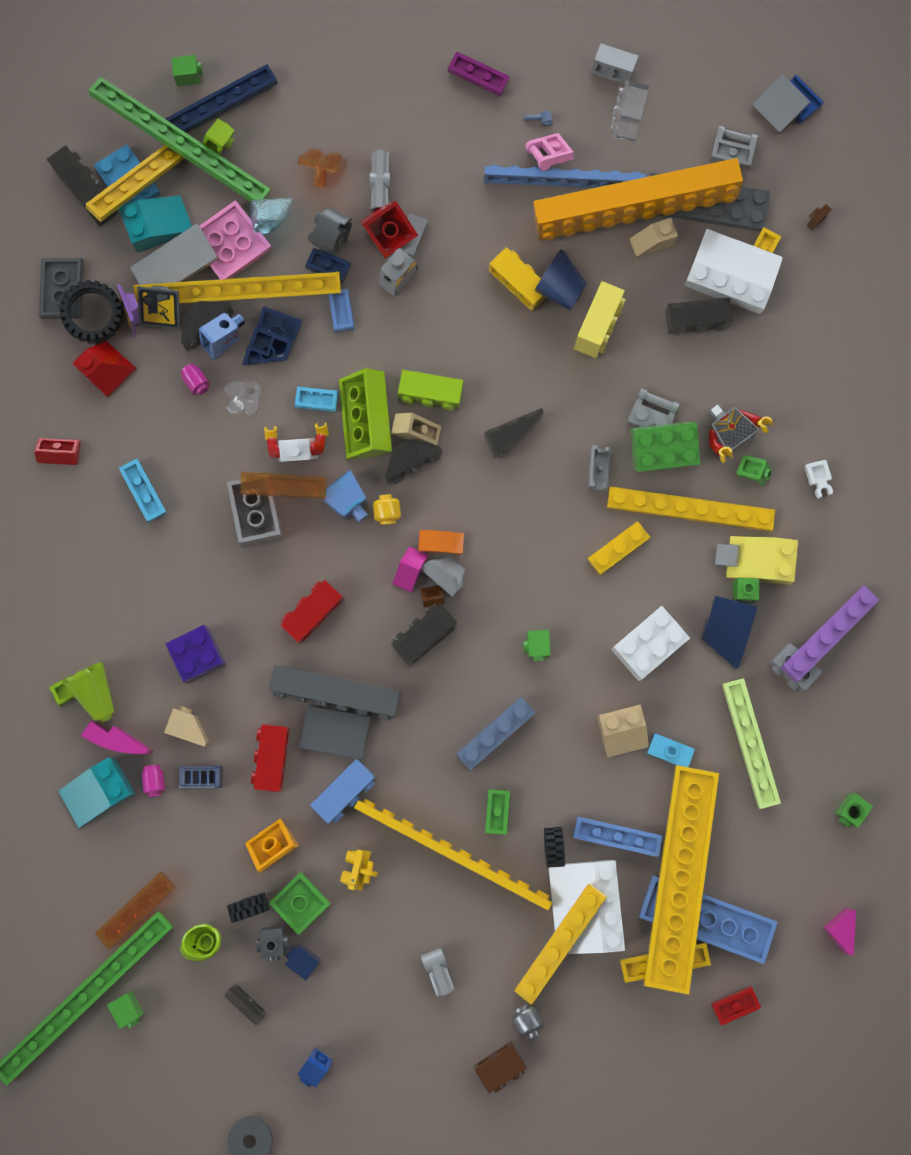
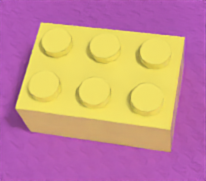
[574,281,626,358]

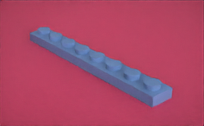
[484,165,647,188]

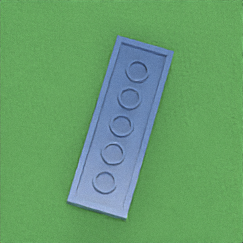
[638,875,778,964]

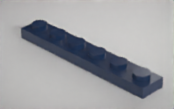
[165,64,278,133]

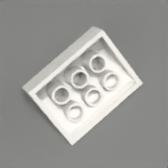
[684,229,783,315]
[549,859,625,954]

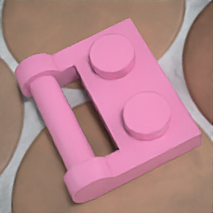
[525,133,574,171]

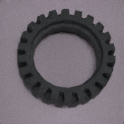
[59,280,123,344]

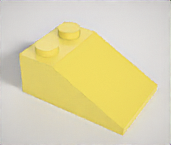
[726,536,798,585]

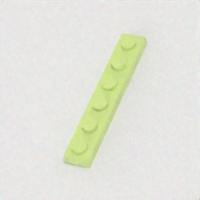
[722,678,781,809]

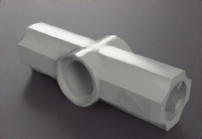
[370,150,391,212]

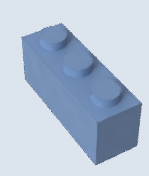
[310,759,376,824]

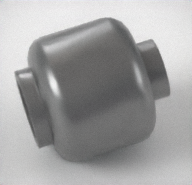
[512,1004,544,1040]

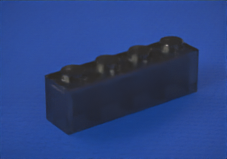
[46,145,118,227]

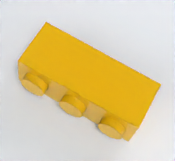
[489,247,546,312]

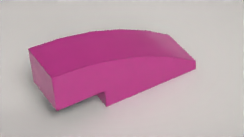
[81,721,153,754]

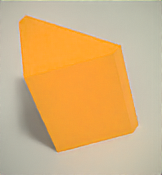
[245,818,300,873]

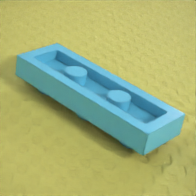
[119,458,167,523]

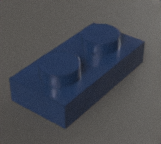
[305,248,351,283]

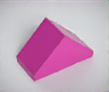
[393,546,429,593]
[823,908,856,956]

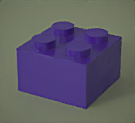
[165,625,226,684]

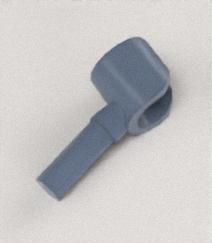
[524,111,553,126]

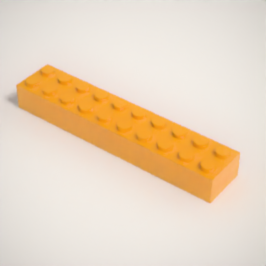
[533,158,743,241]

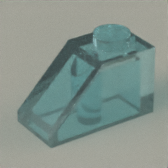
[249,198,293,233]

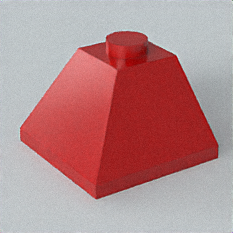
[360,200,419,259]
[72,341,136,397]

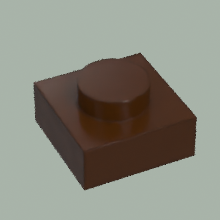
[807,204,832,231]
[421,586,445,608]

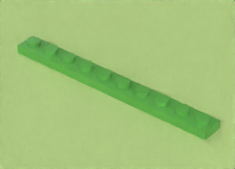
[89,77,271,207]
[0,911,174,1086]

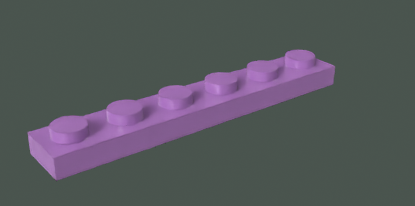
[780,586,879,683]

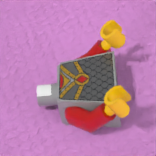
[708,405,774,463]

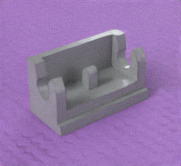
[591,44,638,86]
[587,445,611,492]

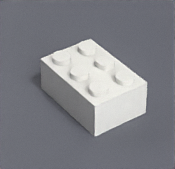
[611,606,690,681]

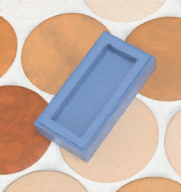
[328,289,355,333]

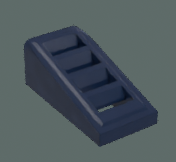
[179,766,223,788]

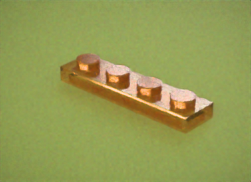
[240,471,327,499]
[95,871,176,949]

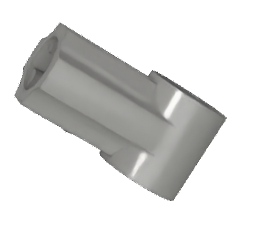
[421,948,455,997]

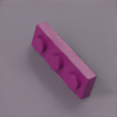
[448,51,510,97]

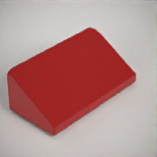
[34,438,81,465]

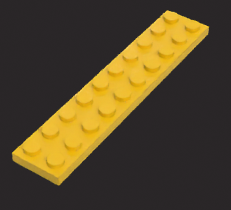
[643,765,719,995]

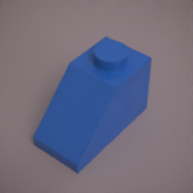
[297,1048,333,1088]

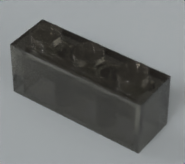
[665,297,733,336]

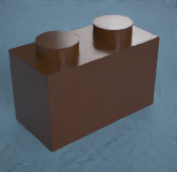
[474,1041,527,1093]

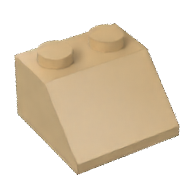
[596,704,649,758]

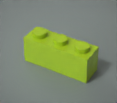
[398,369,463,411]

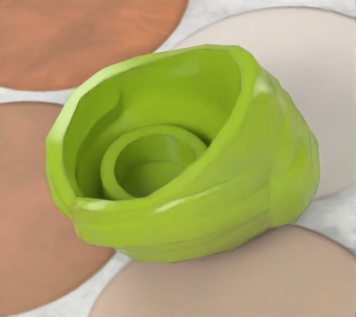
[180,924,221,961]

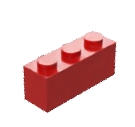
[280,580,345,645]
[251,724,290,792]

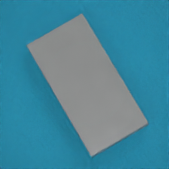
[130,223,219,284]

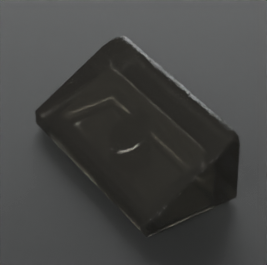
[225,984,267,1025]

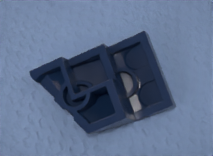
[535,249,587,311]
[242,306,303,365]
[701,596,757,669]

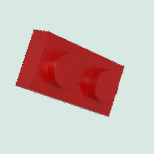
[711,986,761,1026]

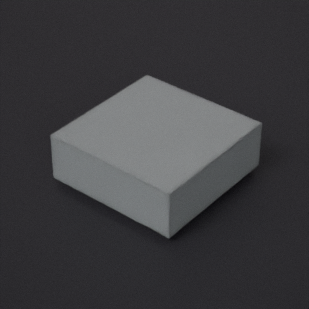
[715,544,740,567]

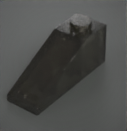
[484,408,544,459]

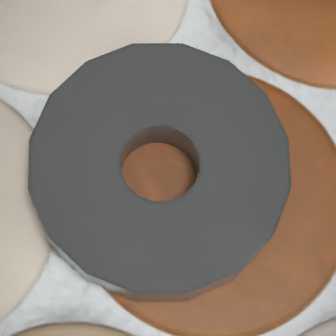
[227,1116,273,1155]

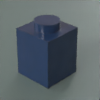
[285,944,321,981]

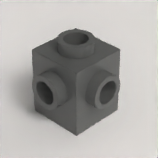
[256,926,289,961]

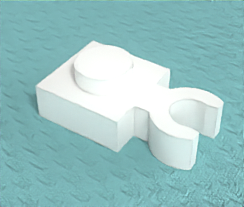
[804,460,833,499]

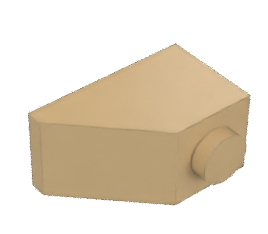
[630,218,678,258]
[391,413,441,446]
[164,706,210,747]

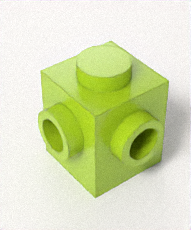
[202,118,235,155]

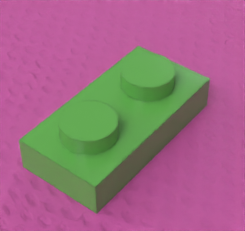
[485,789,510,835]

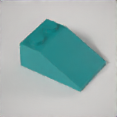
[119,195,192,253]
[58,757,136,828]

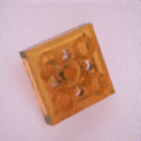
[298,148,347,188]

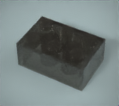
[391,603,457,668]

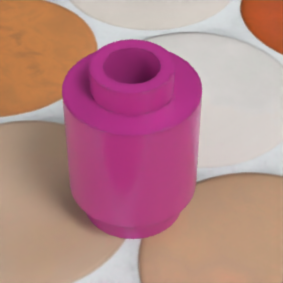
[180,363,210,395]
[141,765,165,798]

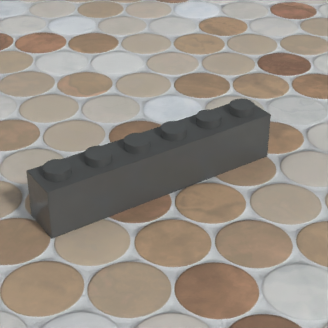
[269,665,401,721]

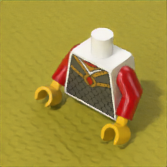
[264,422,329,462]

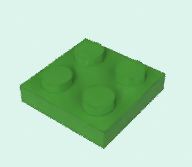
[269,871,331,935]

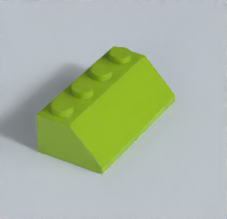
[339,368,392,459]

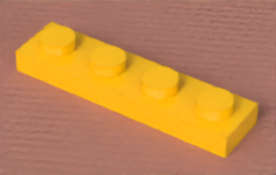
[620,942,711,983]

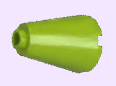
[62,661,115,723]

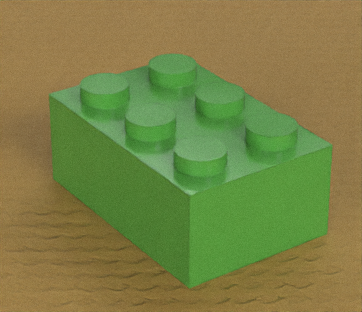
[630,421,700,472]

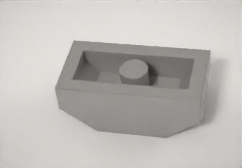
[421,556,465,597]

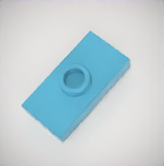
[294,386,339,413]
[647,733,695,767]

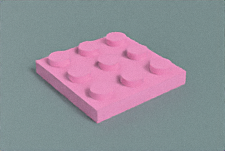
[200,200,272,279]

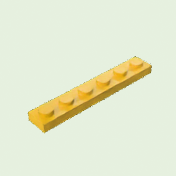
[86,145,185,222]
[514,883,607,1005]

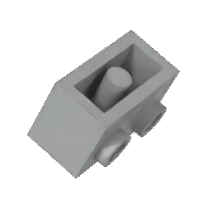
[769,643,822,692]

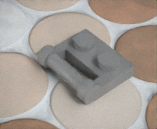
[710,126,758,169]
[627,388,680,427]

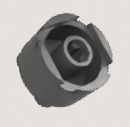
[308,207,352,256]

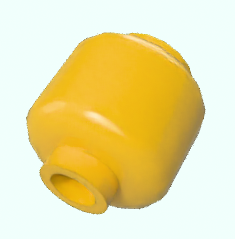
[373,494,401,525]

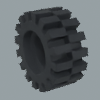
[544,827,565,868]
[227,893,270,923]

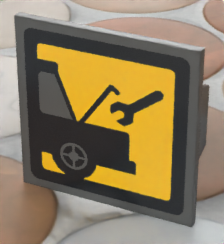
[137,285,180,330]

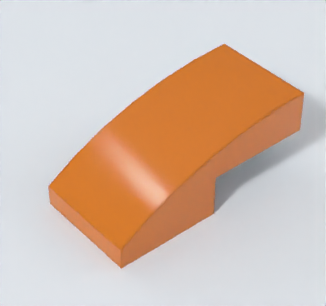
[418,530,464,555]

